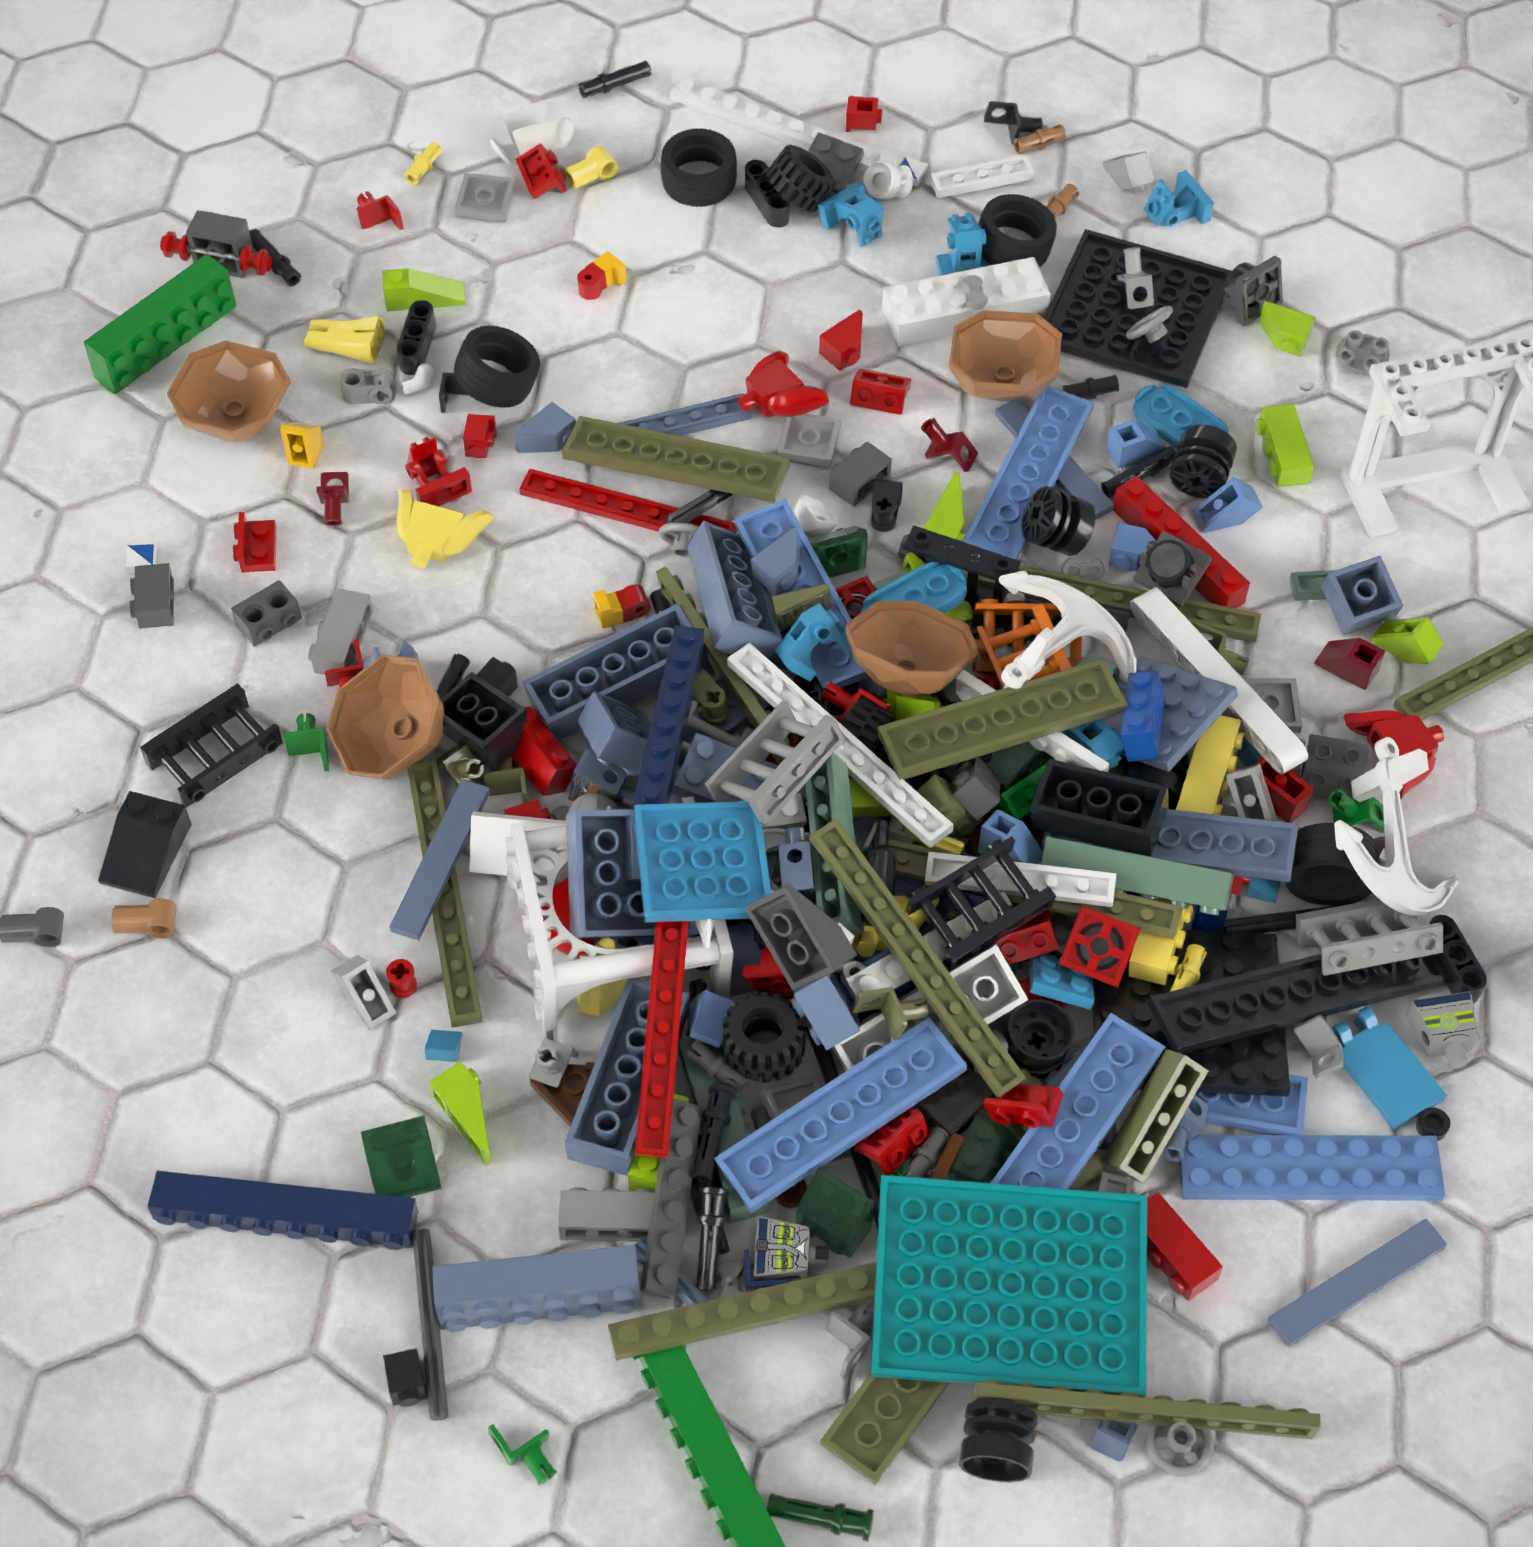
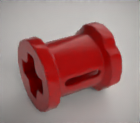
[386,959,417,998]

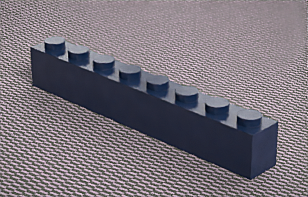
[632,625,704,809]
[147,1170,419,1250]

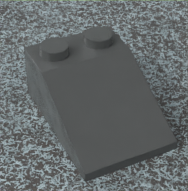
[744,884,857,991]

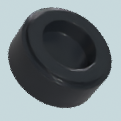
[1416,1107,1450,1141]

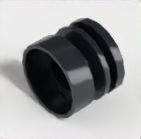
[1169,425,1237,498]
[1021,486,1096,557]
[1122,754,1189,810]
[1003,999,1074,1082]
[959,1399,1038,1483]

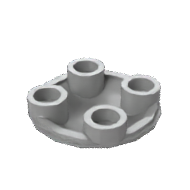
[1336,330,1390,375]

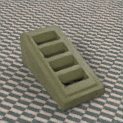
[772,584,832,629]

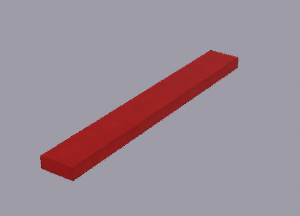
[520,468,737,533]
[634,921,689,1159]

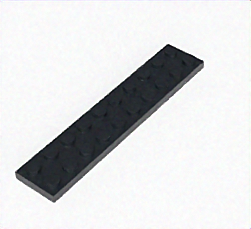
[1148,953,1452,1054]

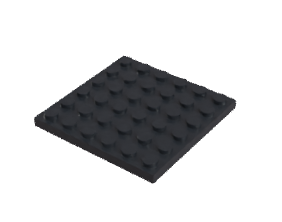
[1044,229,1232,389]
[1093,929,1290,1097]

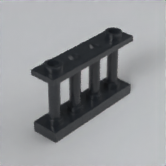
[903,525,1021,612]
[140,683,283,808]
[905,836,1056,971]

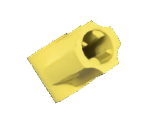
[564,146,618,189]

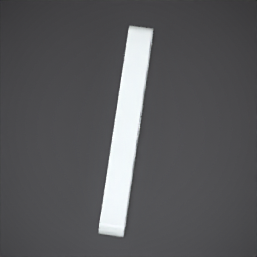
[1130,587,1308,775]

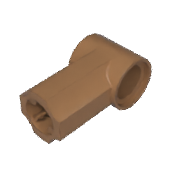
[111,898,176,939]

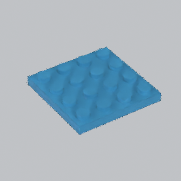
[634,801,771,922]

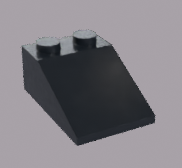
[98,791,192,898]

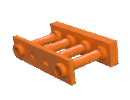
[973,599,1084,677]
[975,603,1072,689]

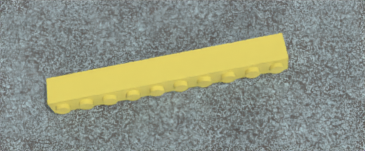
[1129,715,1245,985]

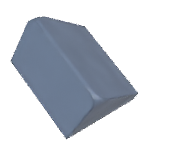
[1091,1420,1138,1462]

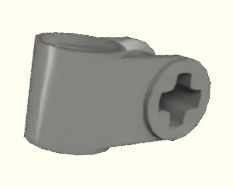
[340,368,393,404]

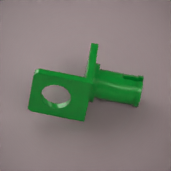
[284,713,329,772]
[1328,789,1384,832]
[488,1424,557,1486]

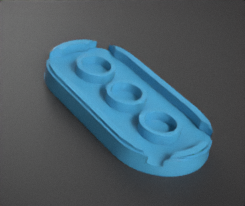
[1133,384,1229,449]
[861,562,967,614]

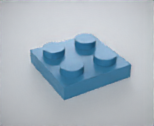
[1029,953,1095,1010]

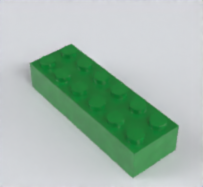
[83,254,236,394]

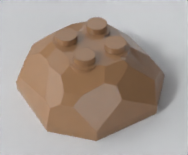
[949,310,1062,401]
[167,340,291,442]
[846,601,978,697]
[326,654,444,780]

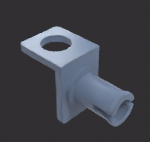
[1163,1095,1208,1162]

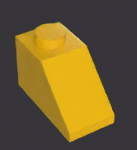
[280,422,324,468]

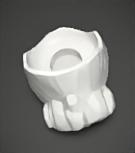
[863,160,913,200]
[791,495,837,536]

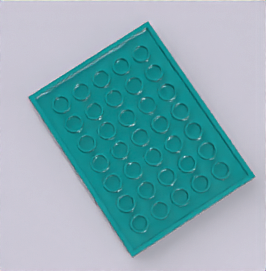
[871,1175,1147,1398]

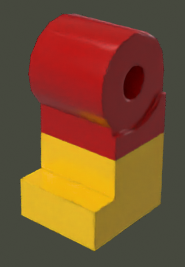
[577,251,627,300]
[593,584,651,629]

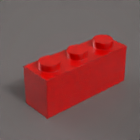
[511,707,577,796]
[1147,1192,1223,1301]

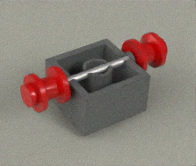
[160,210,272,278]

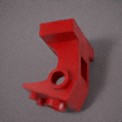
[405,437,472,507]

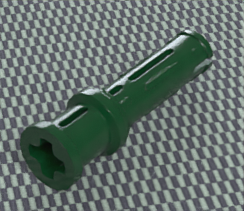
[767,1493,874,1541]

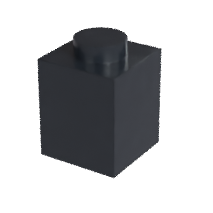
[476,657,518,697]
[383,1348,427,1407]

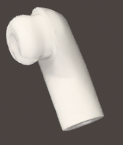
[400,363,434,395]

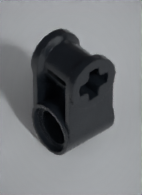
[871,479,903,532]

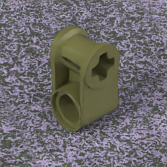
[693,668,729,725]

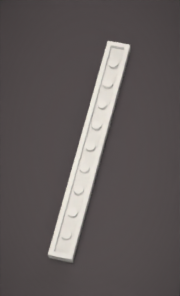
[670,76,903,172]
[727,643,953,848]

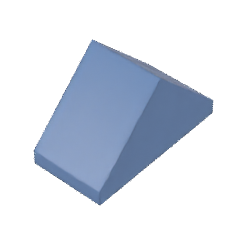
[690,990,735,1048]

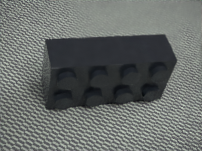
[1030,759,1168,857]

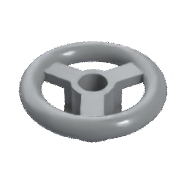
[1126,306,1173,343]
[659,523,699,557]
[1145,1422,1214,1476]

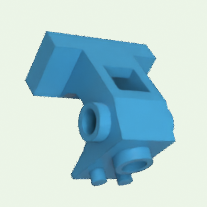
[1143,170,1214,227]
[817,182,883,247]
[936,213,991,276]
[775,603,849,682]
[1061,720,1124,769]

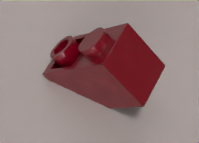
[1314,637,1385,690]

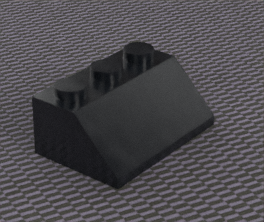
[440,672,528,770]

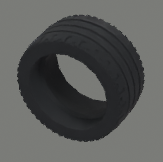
[660,128,737,207]
[978,194,1057,268]
[454,325,540,408]
[1285,823,1378,906]

